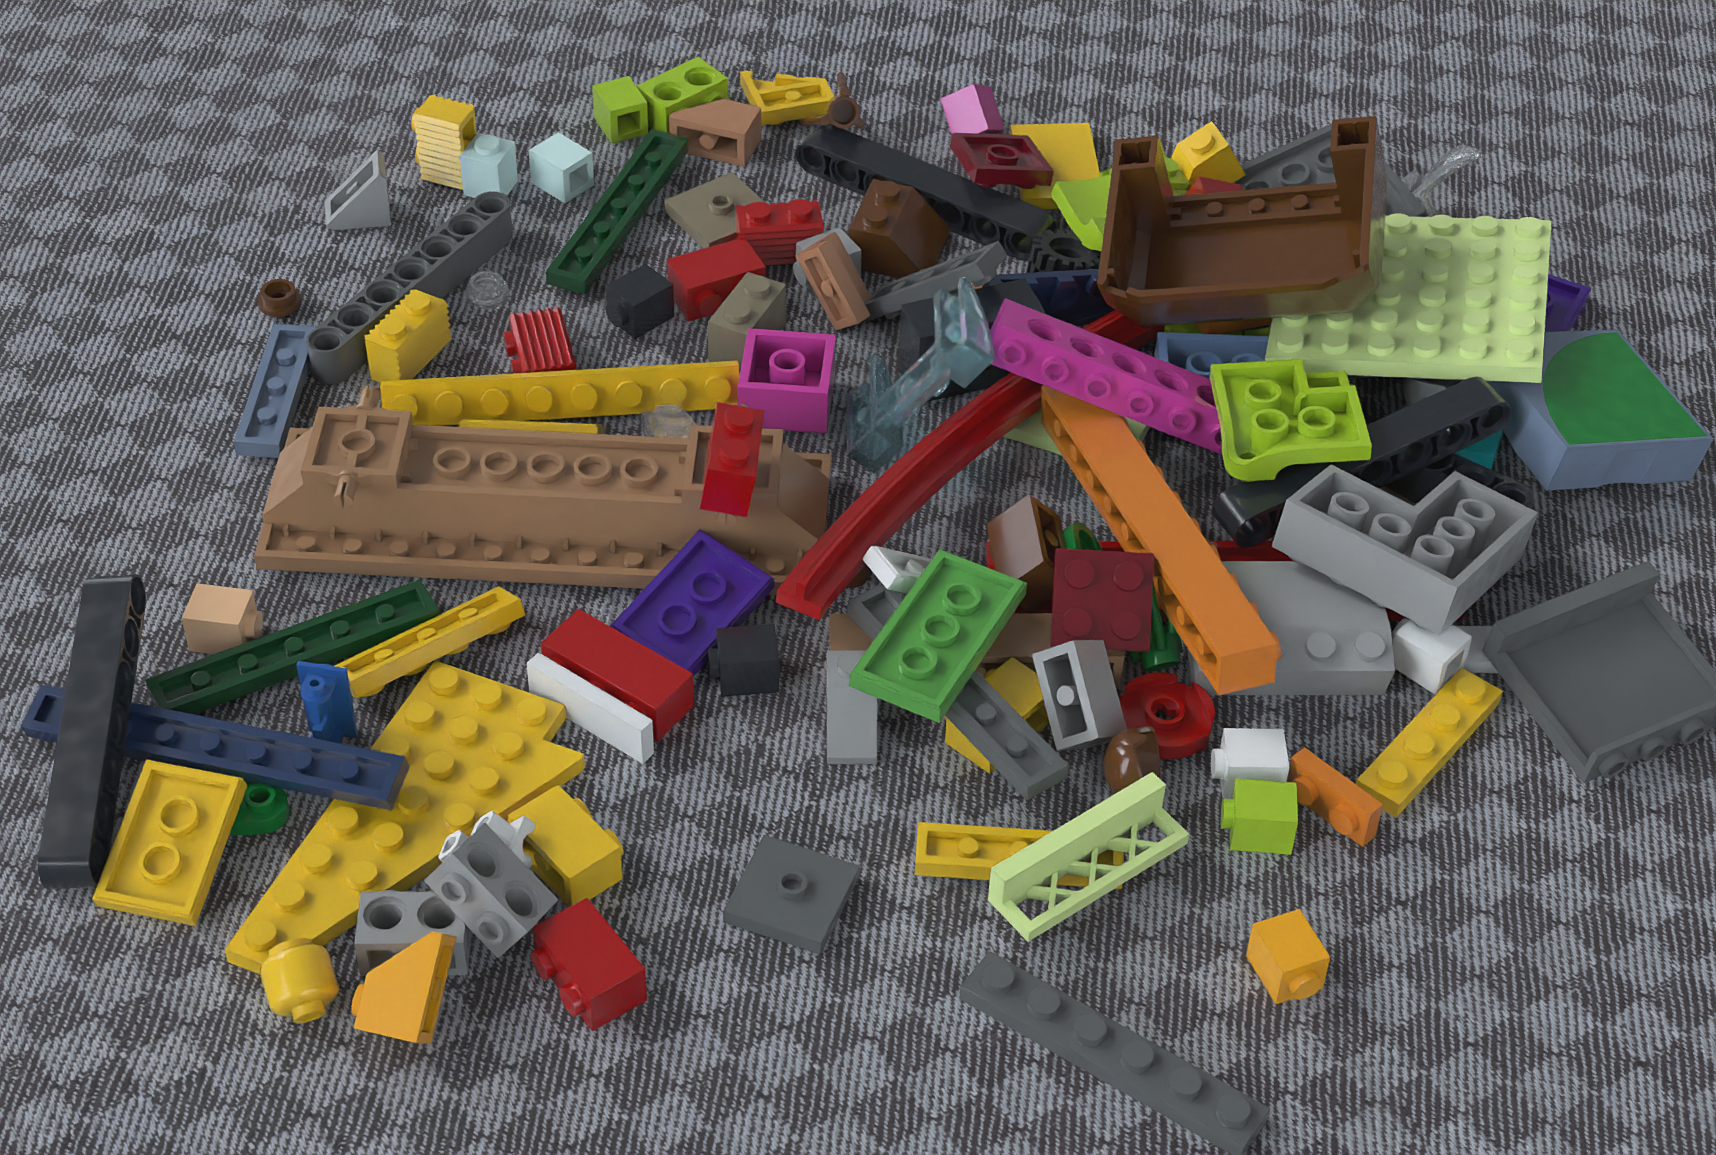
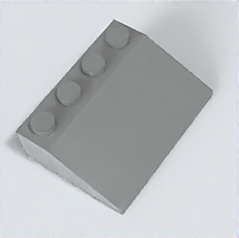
[1188,561,1395,695]

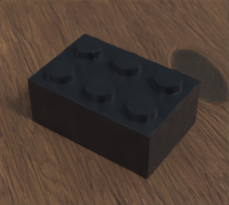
[899,278,1045,404]

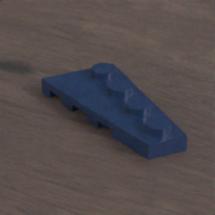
[982,269,1115,327]

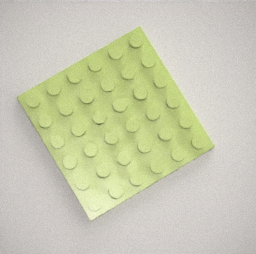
[1265,214,1552,383]

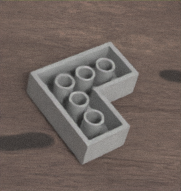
[1272,465,1538,635]

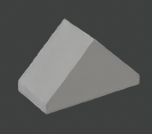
[325,150,391,230]

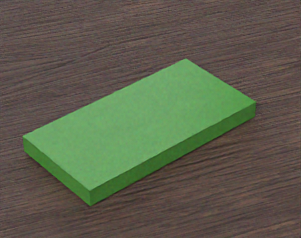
[849,549,1027,723]

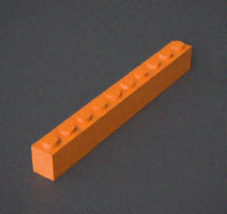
[1041,385,1281,695]

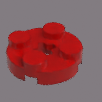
[1118,672,1215,759]

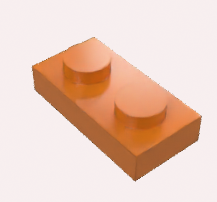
[1286,747,1384,847]

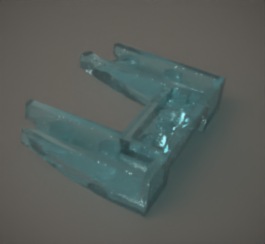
[847,276,995,474]

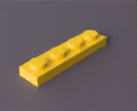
[335,586,525,699]
[1356,667,1503,818]
[915,822,1124,889]

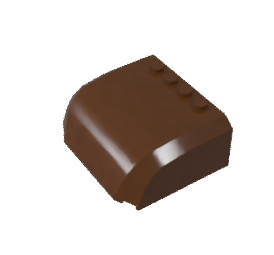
[1097,116,1387,327]

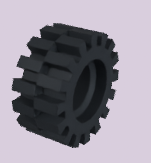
[1026,229,1101,273]

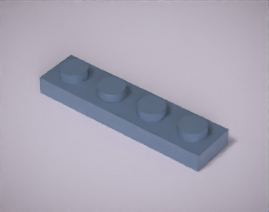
[234,324,316,458]

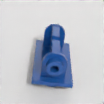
[296,661,358,743]

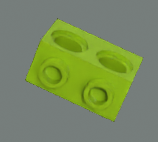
[636,56,728,134]

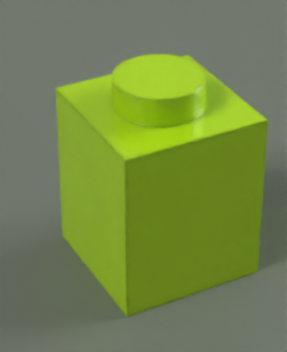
[592,76,648,144]
[1220,778,1298,855]

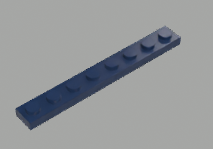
[20,684,410,811]

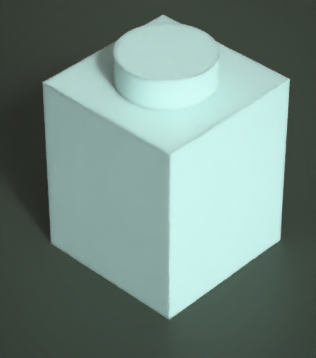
[529,132,594,203]
[460,133,518,198]

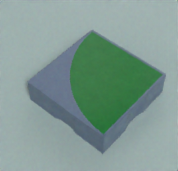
[1459,329,1713,491]

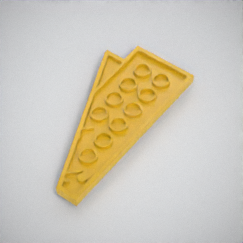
[224,660,585,974]

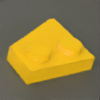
[740,71,834,125]

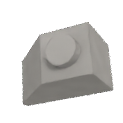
[826,651,877,764]

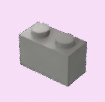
[1032,640,1127,751]

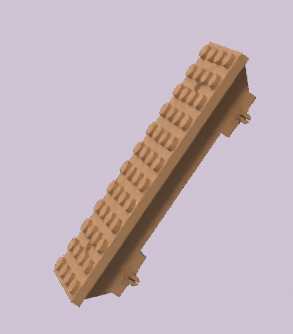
[254,385,831,595]

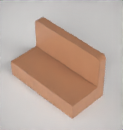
[795,232,871,331]

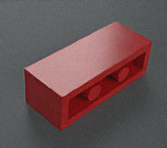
[541,609,694,742]

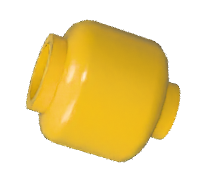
[260,938,339,1024]

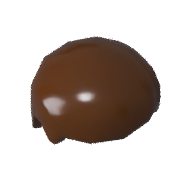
[1103,726,1161,794]

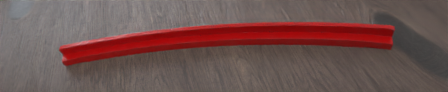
[776,310,1167,620]

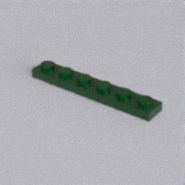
[546,129,688,295]
[145,579,440,715]

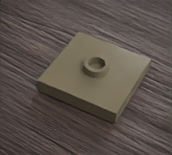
[664,172,765,249]

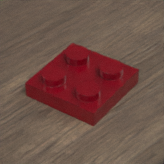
[950,132,1054,189]
[1050,548,1154,653]

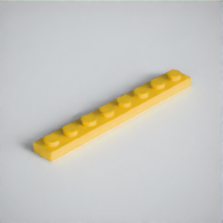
[380,361,739,426]

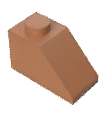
[669,99,761,167]

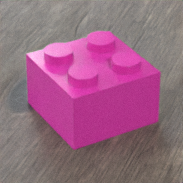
[738,328,836,433]

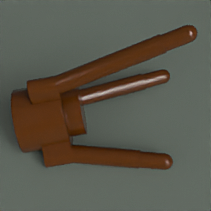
[800,72,869,131]

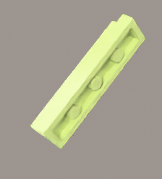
[988,772,1189,942]

